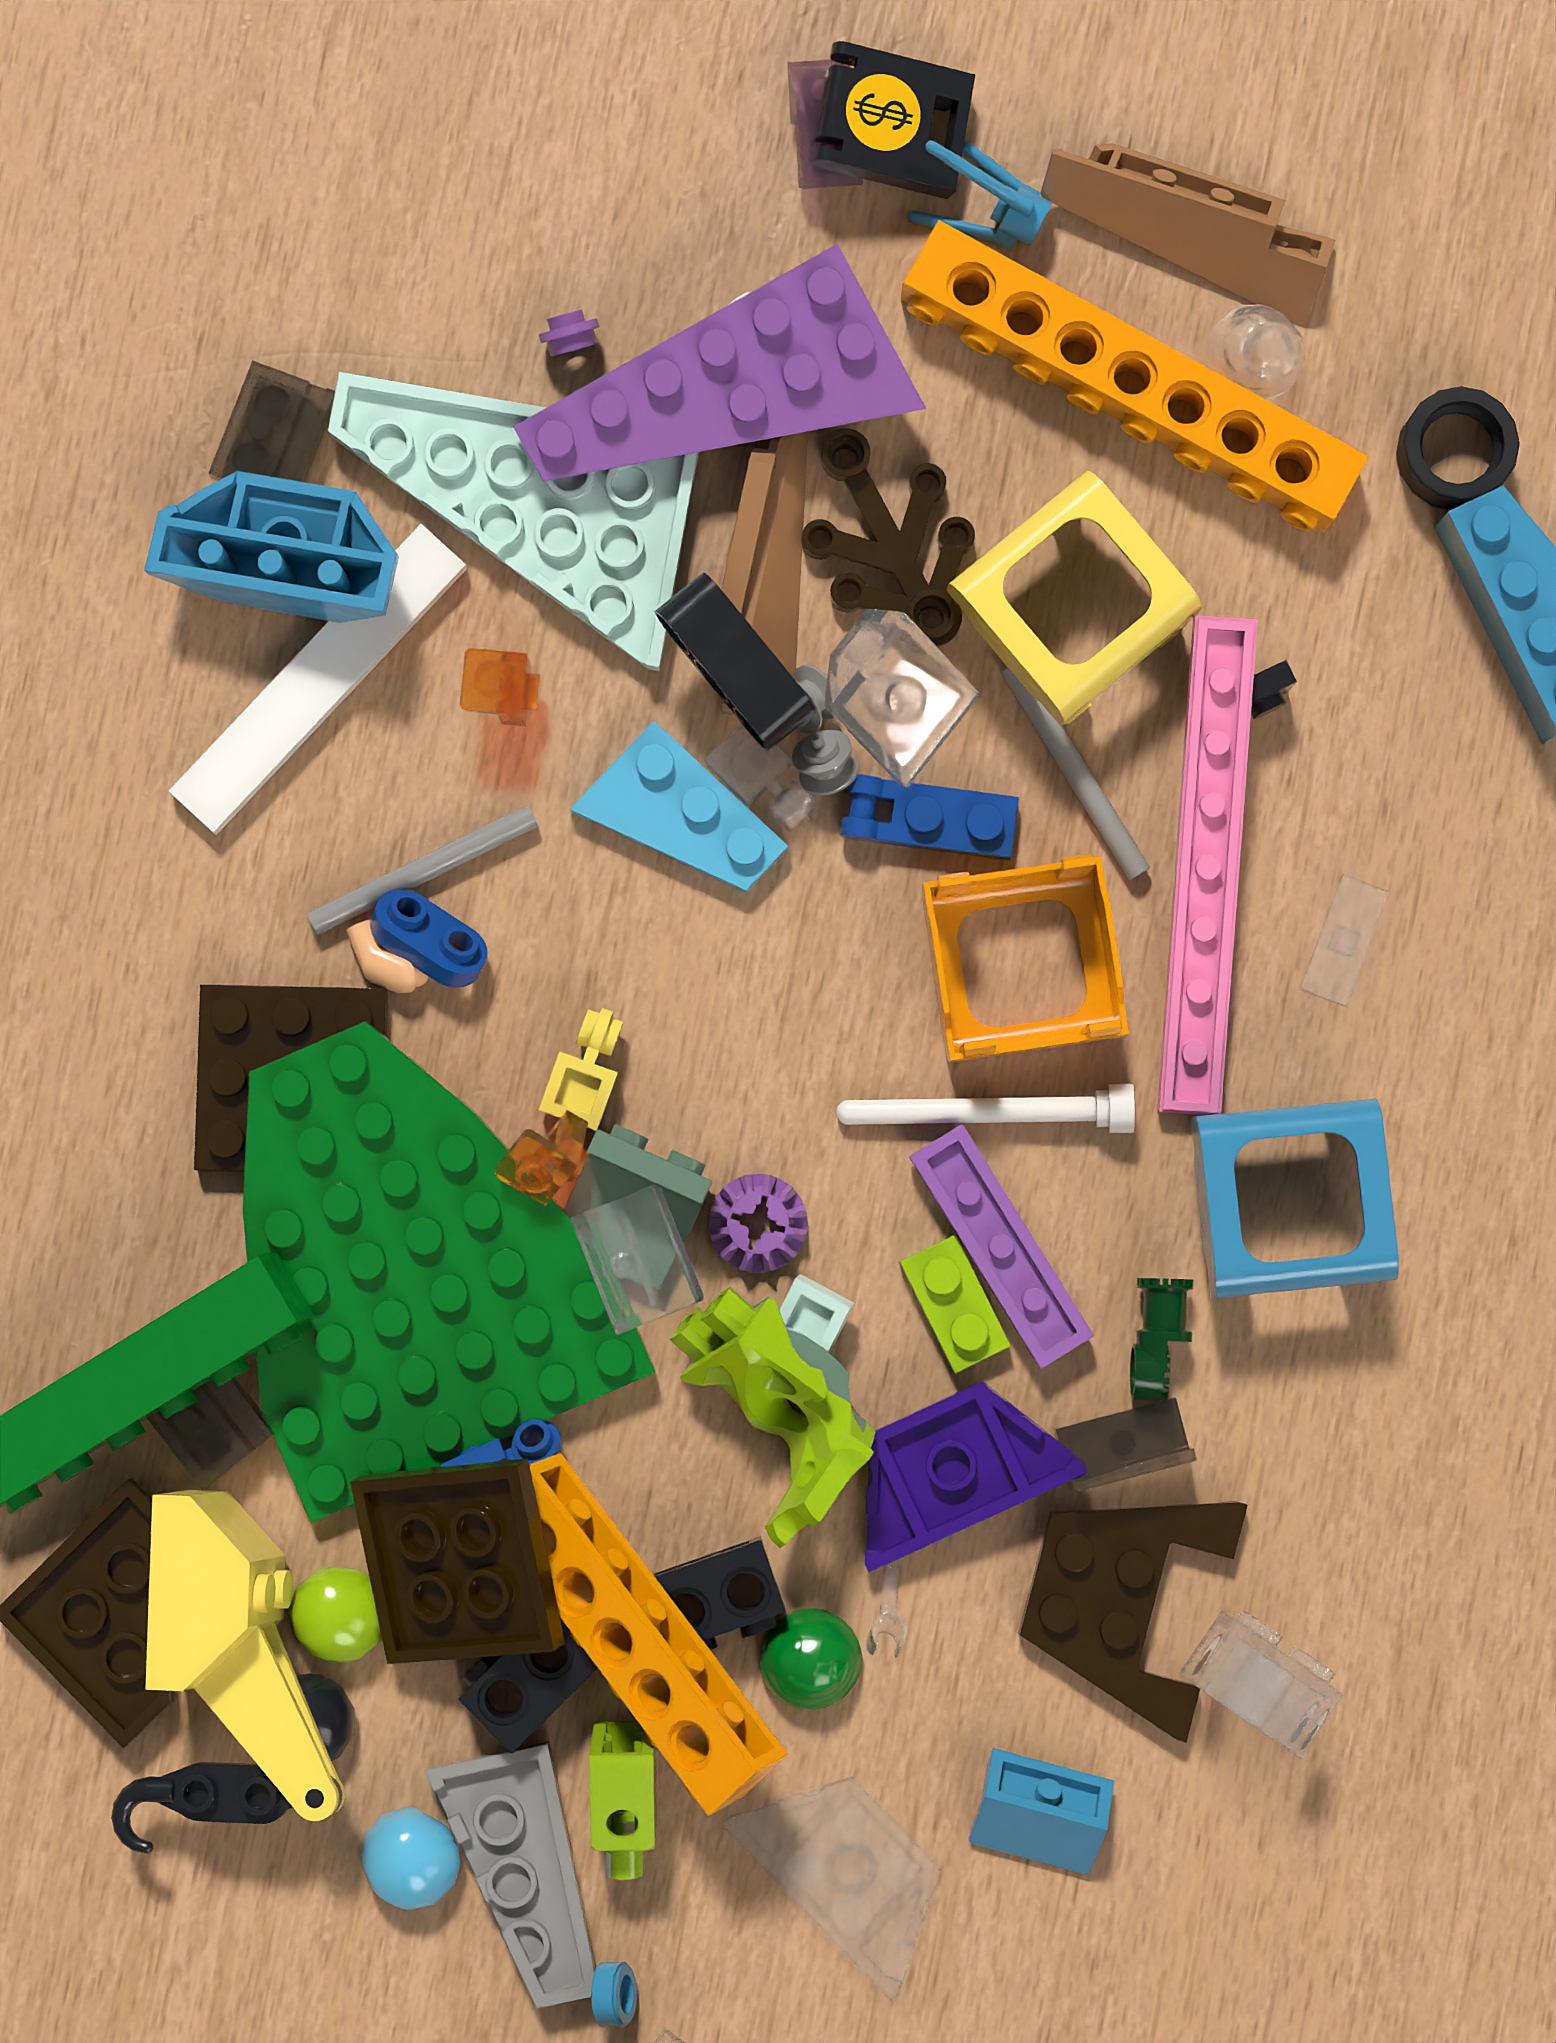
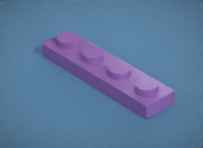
[909,1124,1094,1369]

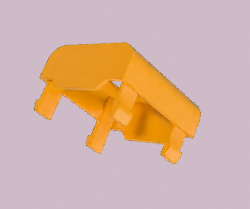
[922,853,1129,1063]

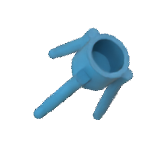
[909,140,1052,251]

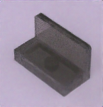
[1054,1397,1197,1492]

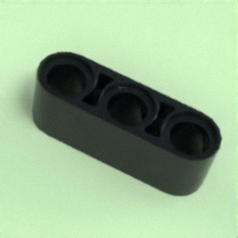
[654,572,817,751]

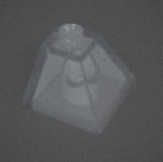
[824,609,981,788]

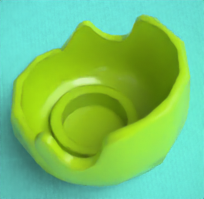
[288,1567,382,1662]

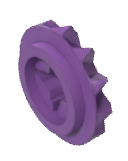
[709,1174,808,1273]

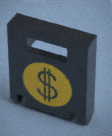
[812,41,976,199]

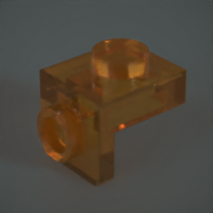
[460,648,541,727]
[495,1110,588,1206]

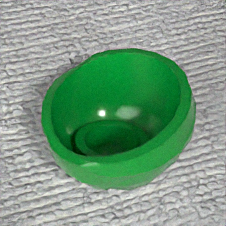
[759,1608,862,1710]

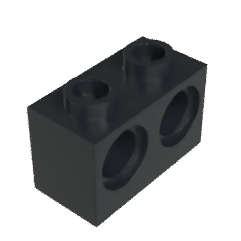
[653,1536,786,1650]
[458,1618,598,1754]

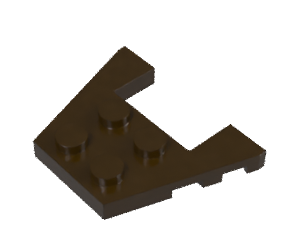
[1018,1501,1248,1743]

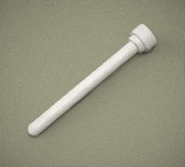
[836,1084,1135,1133]

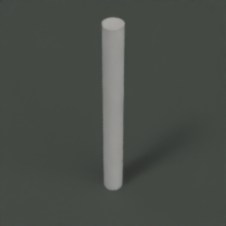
[1001,668,1150,881]
[307,805,539,935]

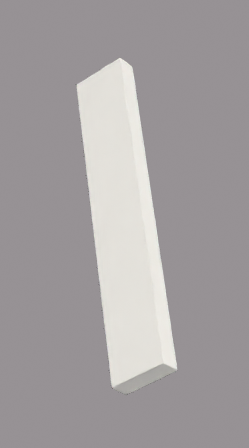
[169,524,467,835]

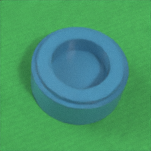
[591,1962,637,2027]

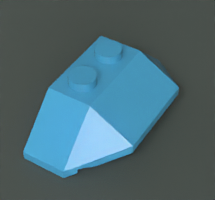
[144,471,399,623]

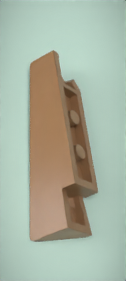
[1041,143,1336,325]
[721,432,808,716]

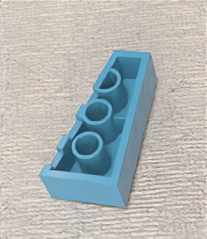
[1434,486,1556,745]

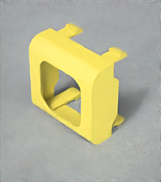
[946,470,1202,727]

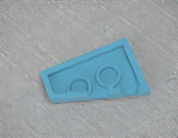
[569,721,788,893]

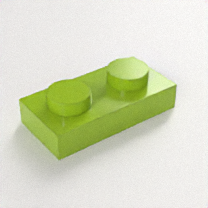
[899,1234,1011,1374]

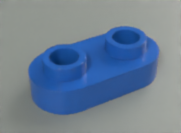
[370,889,488,988]

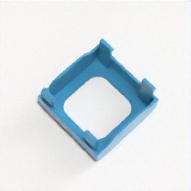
[1191,1098,1399,1299]

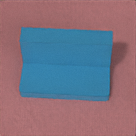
[969,1748,1114,1874]

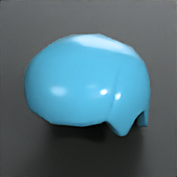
[360,1807,461,1910]

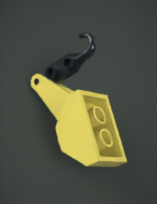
[111,1490,345,1854]

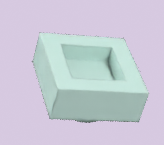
[780,1274,855,1353]

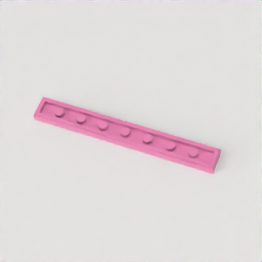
[1157,616,1258,1115]

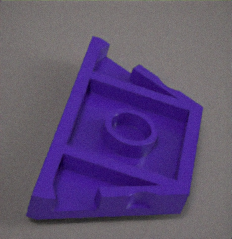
[865,1380,1088,1572]

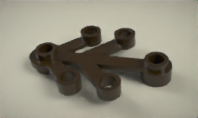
[801,428,975,648]

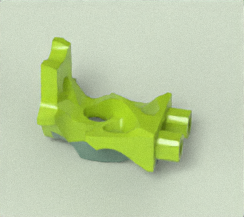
[670,1287,876,1548]

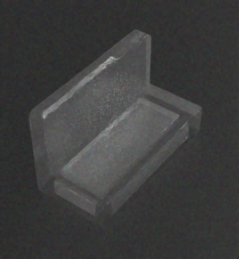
[570,1184,704,1335]

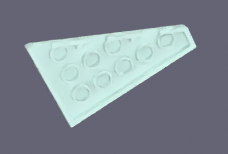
[328,372,699,671]

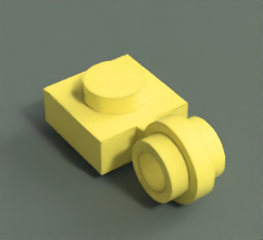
[538,1007,623,1131]

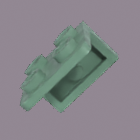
[564,1124,712,1292]

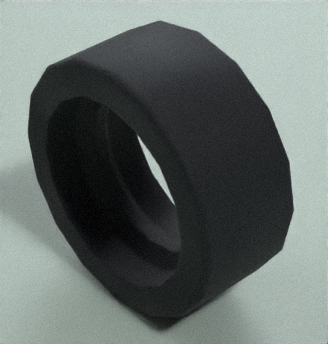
[1396,386,1520,510]

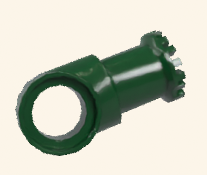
[1130,1278,1193,1401]

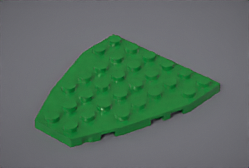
[243,1021,656,1523]

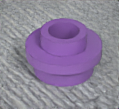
[538,310,599,357]

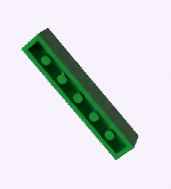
[0,1251,314,1515]

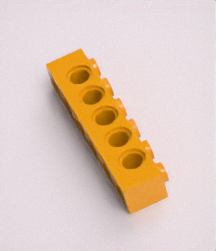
[529,1453,789,1816]

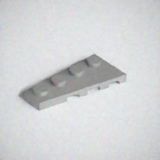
[424,1741,596,2009]

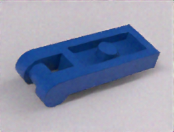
[840,774,1019,861]

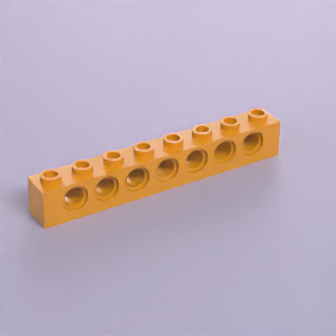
[901,220,1369,533]

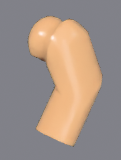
[346,919,428,994]

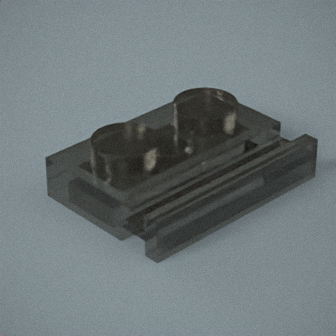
[208,360,335,482]
[147,1378,275,1490]

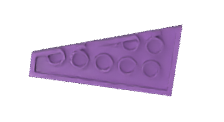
[513,244,926,481]

